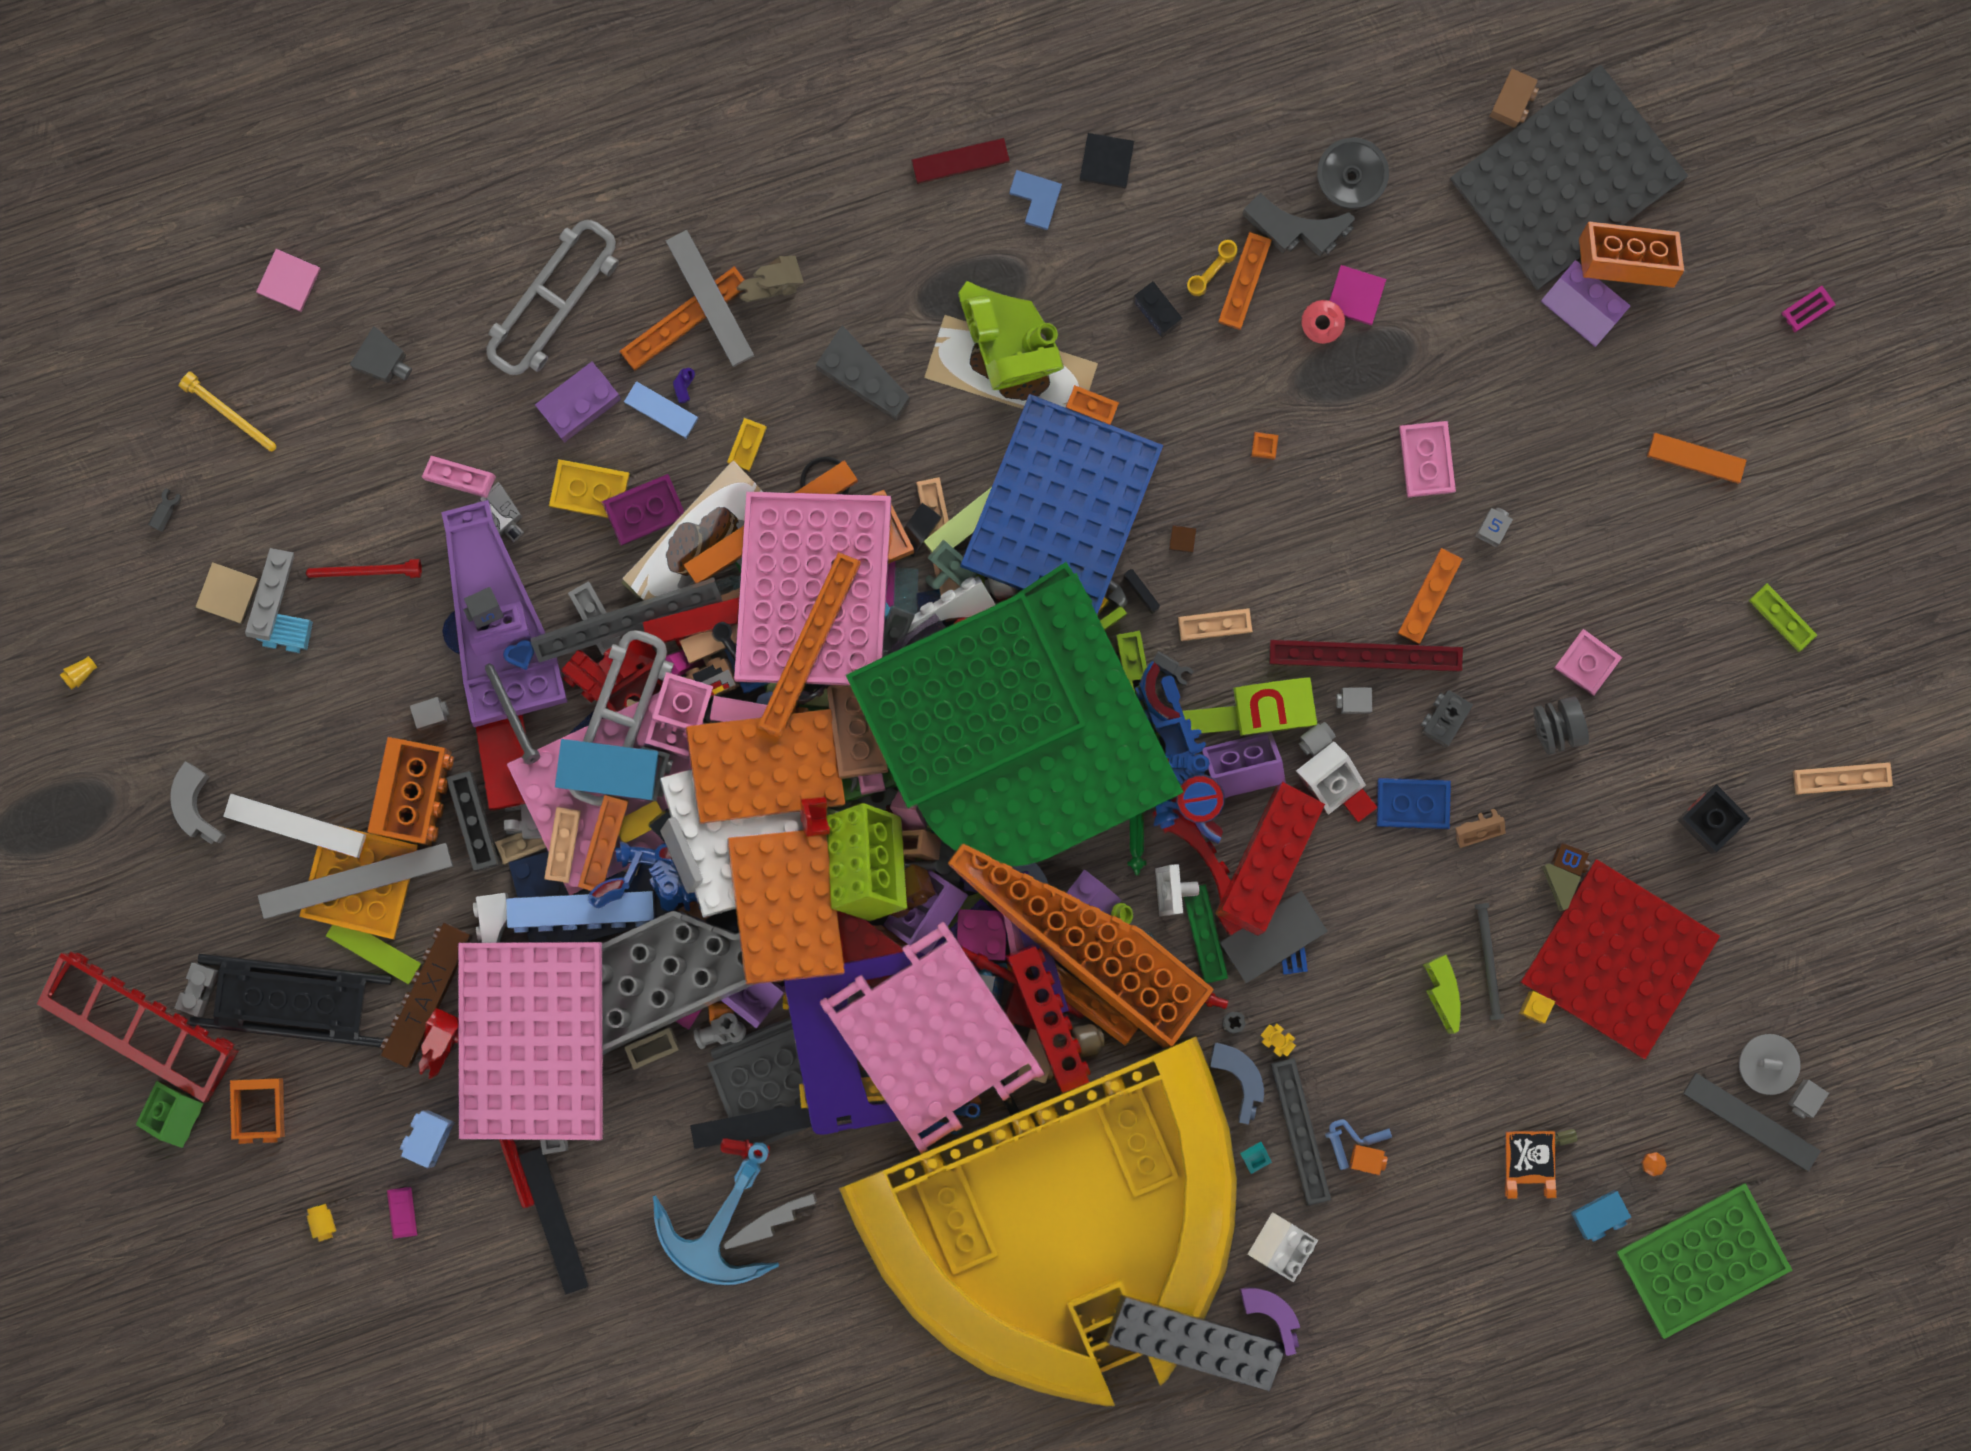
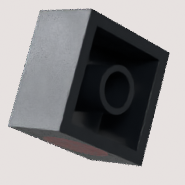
[1677,784,1751,854]

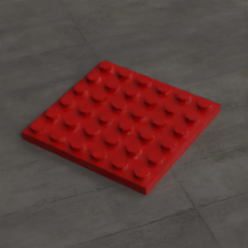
[1520,859,1720,1059]

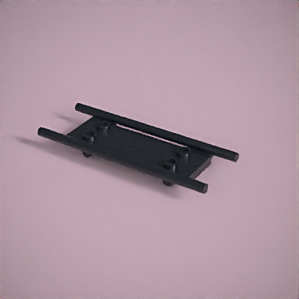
[189,954,392,1048]

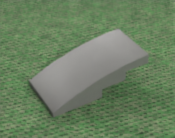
[724,1192,817,1249]

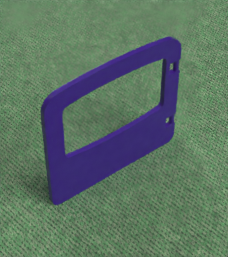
[785,952,925,1135]

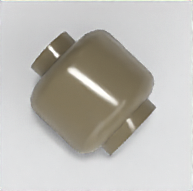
[1070,1024,1104,1058]

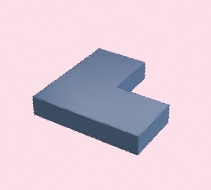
[1009,170,1062,230]

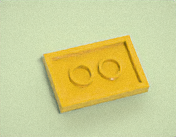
[549,459,630,518]

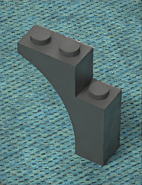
[1242,192,1355,257]

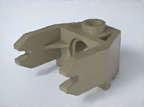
[736,256,804,302]

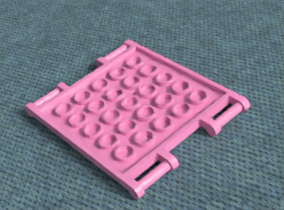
[820,921,1045,1154]

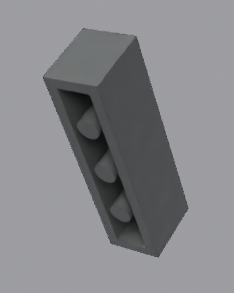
[447,771,500,872]

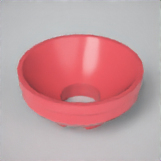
[1302,300,1345,344]

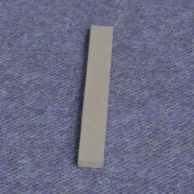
[258,843,453,919]

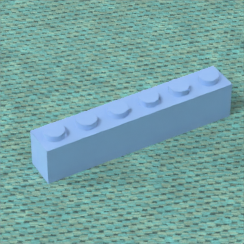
[506,891,656,933]

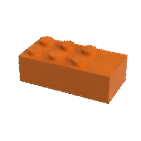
[1579,222,1684,288]

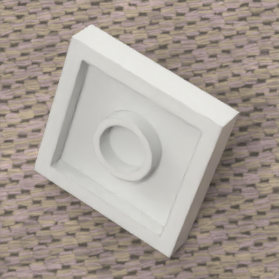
[1155,864,1199,917]

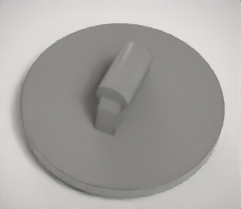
[1739,1034,1800,1095]

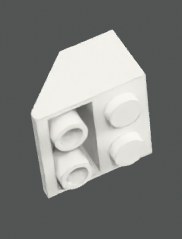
[1248,1212,1318,1282]

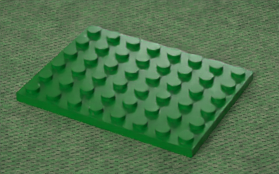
[846,592,1086,809]

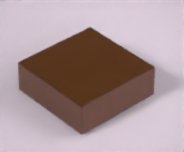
[1169,525,1196,553]

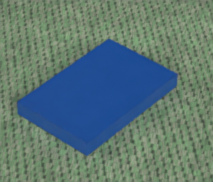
[1376,778,1451,829]

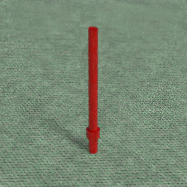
[961,946,1084,1019]

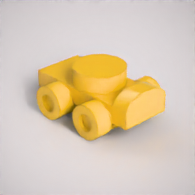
[1260,1023,1296,1057]

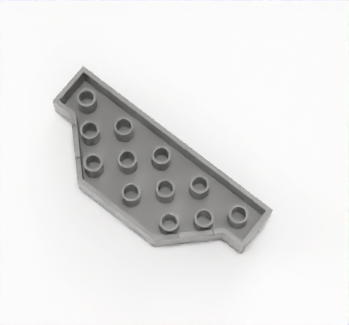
[602,911,754,1055]

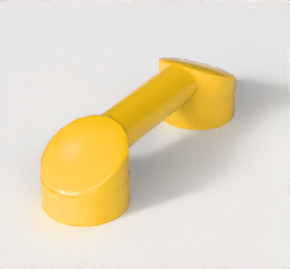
[1187,240,1237,296]

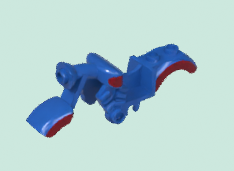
[1134,661,1223,844]
[588,841,700,912]

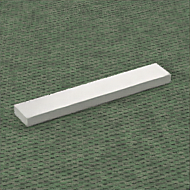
[223,794,366,858]

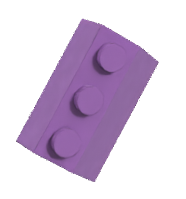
[1541,260,1630,347]
[535,362,621,443]
[1202,732,1286,798]
[1067,869,1122,915]
[883,870,968,955]

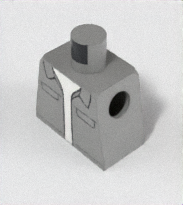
[474,482,524,542]

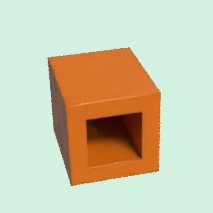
[1349,1144,1388,1175]

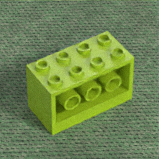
[826,803,907,921]

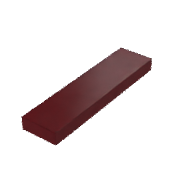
[912,138,1010,184]

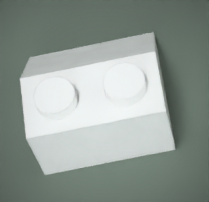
[1296,742,1366,815]

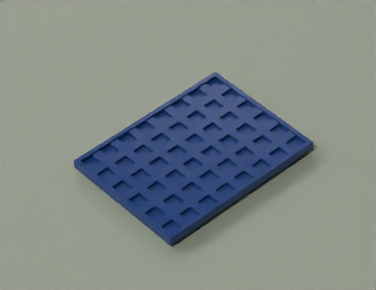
[960,394,1163,614]

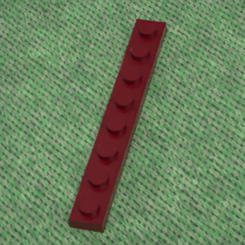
[1269,640,1463,672]

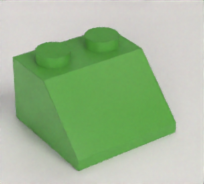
[136,1081,203,1148]

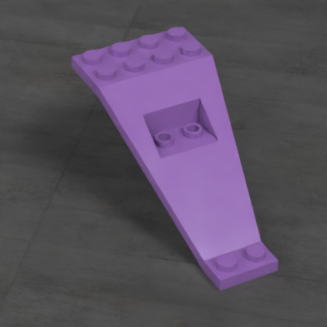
[441,500,567,727]

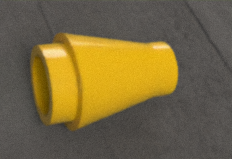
[60,656,97,690]

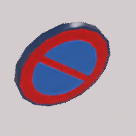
[1176,775,1225,823]

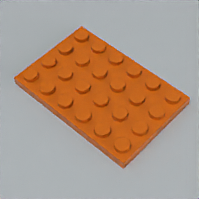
[686,709,845,824]
[727,830,845,985]

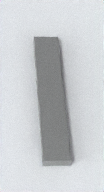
[666,230,754,367]

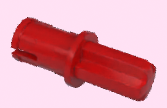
[720,1138,770,1161]

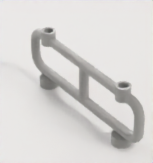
[487,220,619,375]
[569,630,674,806]

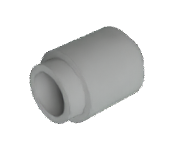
[1299,722,1336,756]

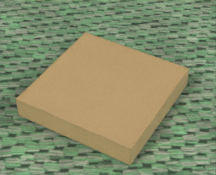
[196,562,259,624]

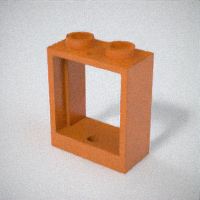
[230,1078,285,1144]

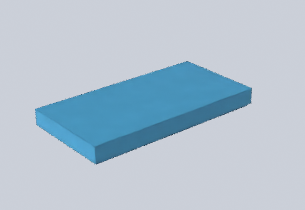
[555,739,659,800]

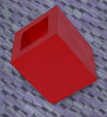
[800,797,830,837]

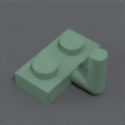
[925,540,977,590]

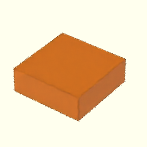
[1251,432,1278,460]

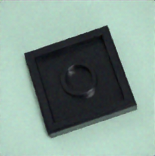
[1079,133,1134,189]

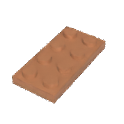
[827,685,888,779]

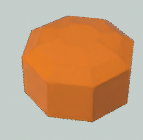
[1641,1152,1667,1176]

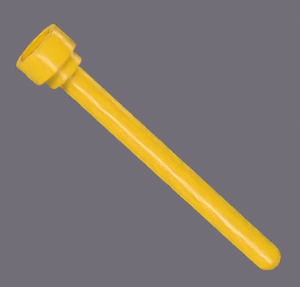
[178,371,276,451]

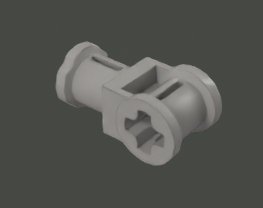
[694,1013,746,1049]

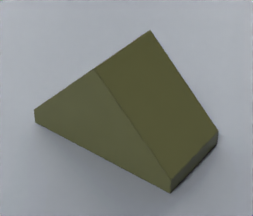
[1541,863,1581,911]

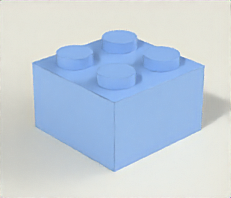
[400,1110,455,1168]

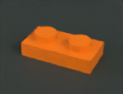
[1066,385,1119,425]

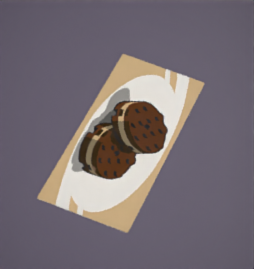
[925,315,1098,409]
[623,460,763,600]

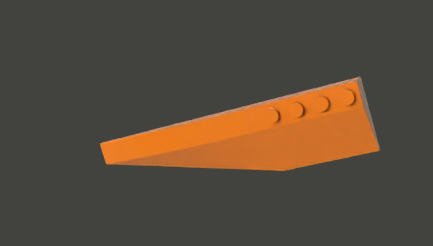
[948,844,1214,1048]

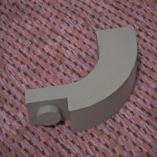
[170,761,226,844]

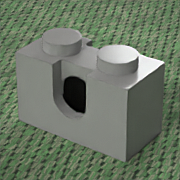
[175,962,219,1017]

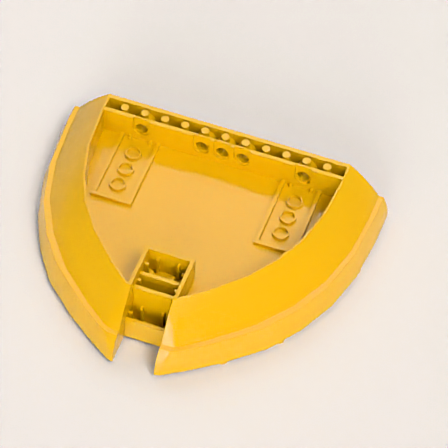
[839,1036,1237,1407]

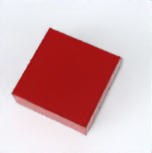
[1343,789,1378,822]

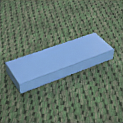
[624,381,699,439]

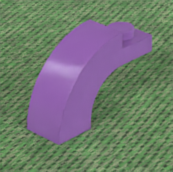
[1240,1287,1300,1356]

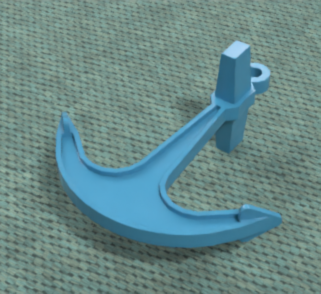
[653,1142,779,1285]

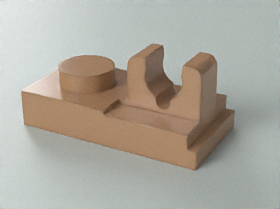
[1456,809,1506,848]

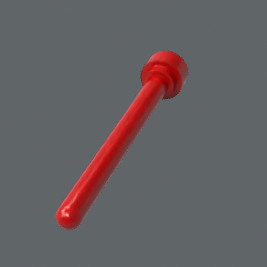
[306,559,422,578]

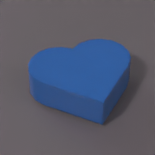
[503,640,535,670]

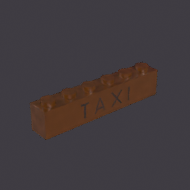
[380,923,473,1068]

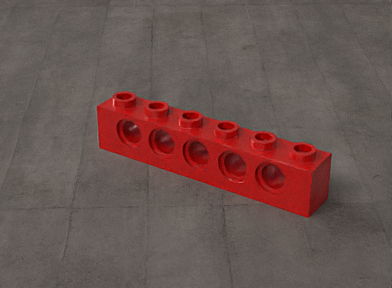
[1006,944,1091,1093]

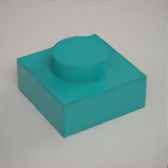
[1240,1142,1272,1174]

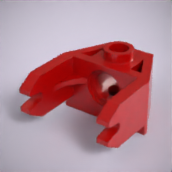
[419,1008,459,1079]

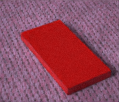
[475,714,526,811]

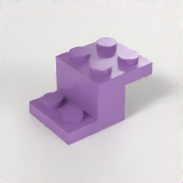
[721,981,786,1028]

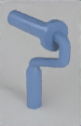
[1325,1119,1392,1170]

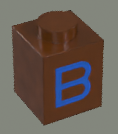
[1551,843,1590,876]

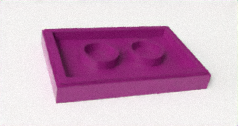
[602,474,685,546]

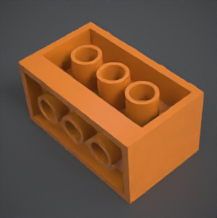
[367,737,454,846]

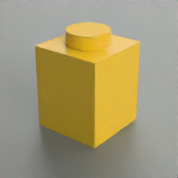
[1519,991,1555,1024]

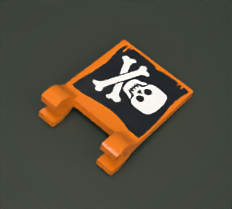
[1505,1131,1556,1199]

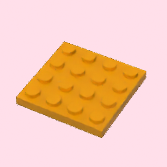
[299,826,419,940]

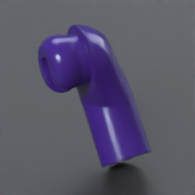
[673,368,695,404]

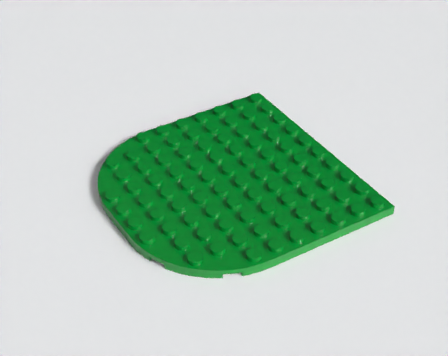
[917,573,1184,866]

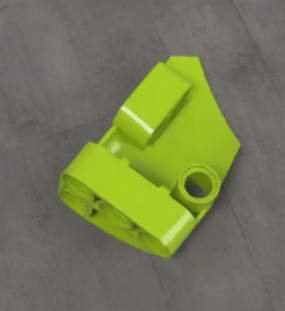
[958,281,1064,390]

